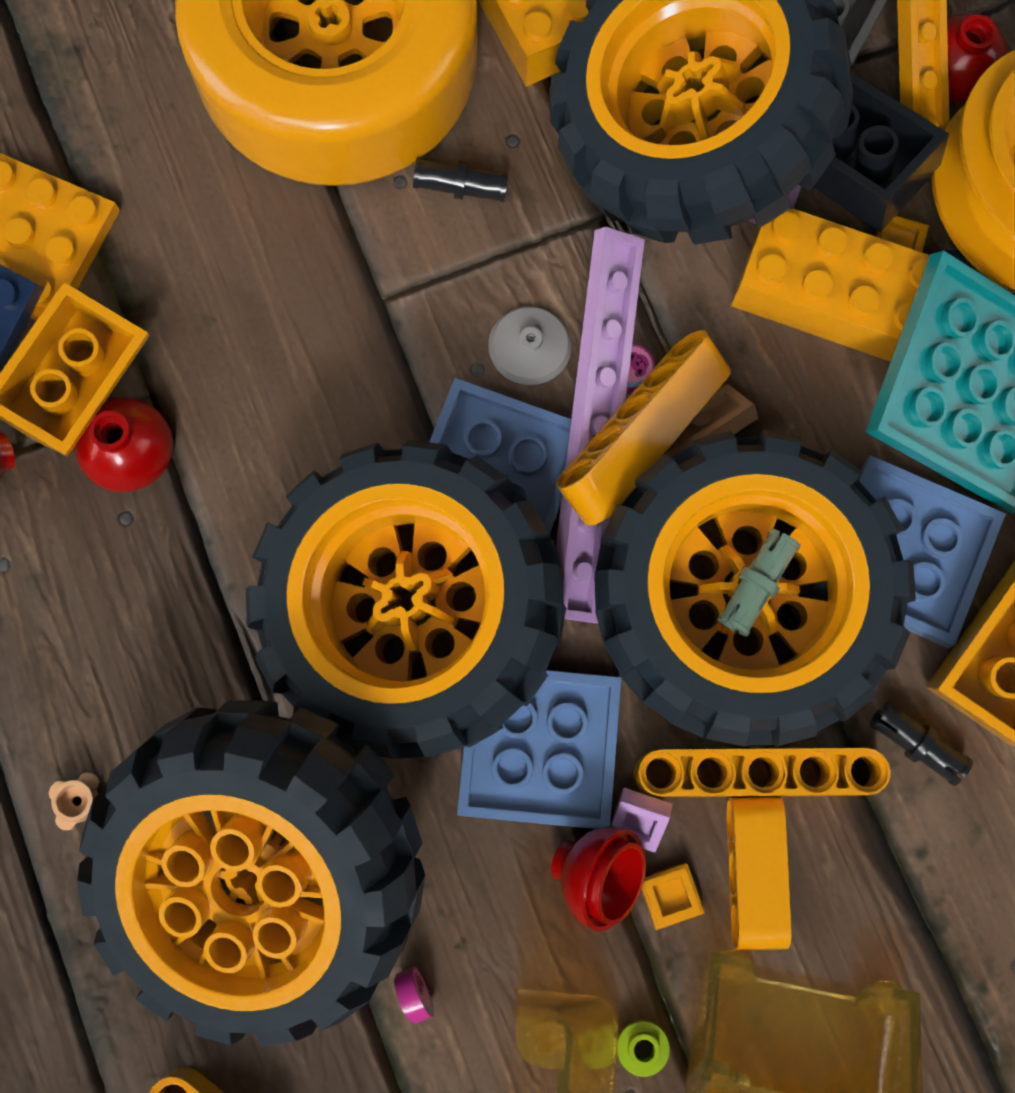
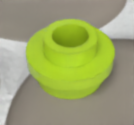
[617,1020,670,1077]

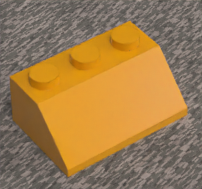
[0,282,150,457]

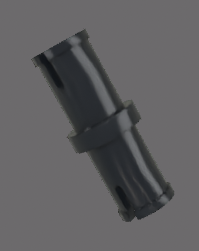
[413,158,509,202]
[870,700,973,786]

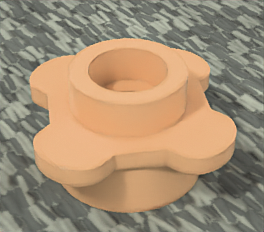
[49,773,100,830]

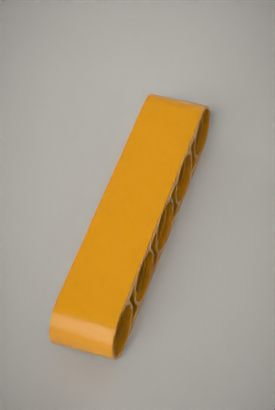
[556,330,731,526]
[633,748,891,797]

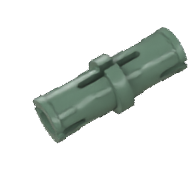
[717,529,801,637]

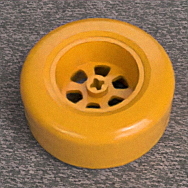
[175,0,478,186]

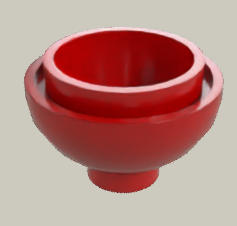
[947,13,1009,103]
[74,397,173,492]
[551,826,646,932]

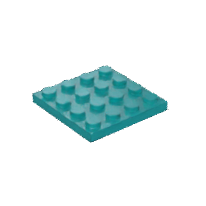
[865,250,1015,514]

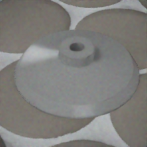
[488,306,572,385]

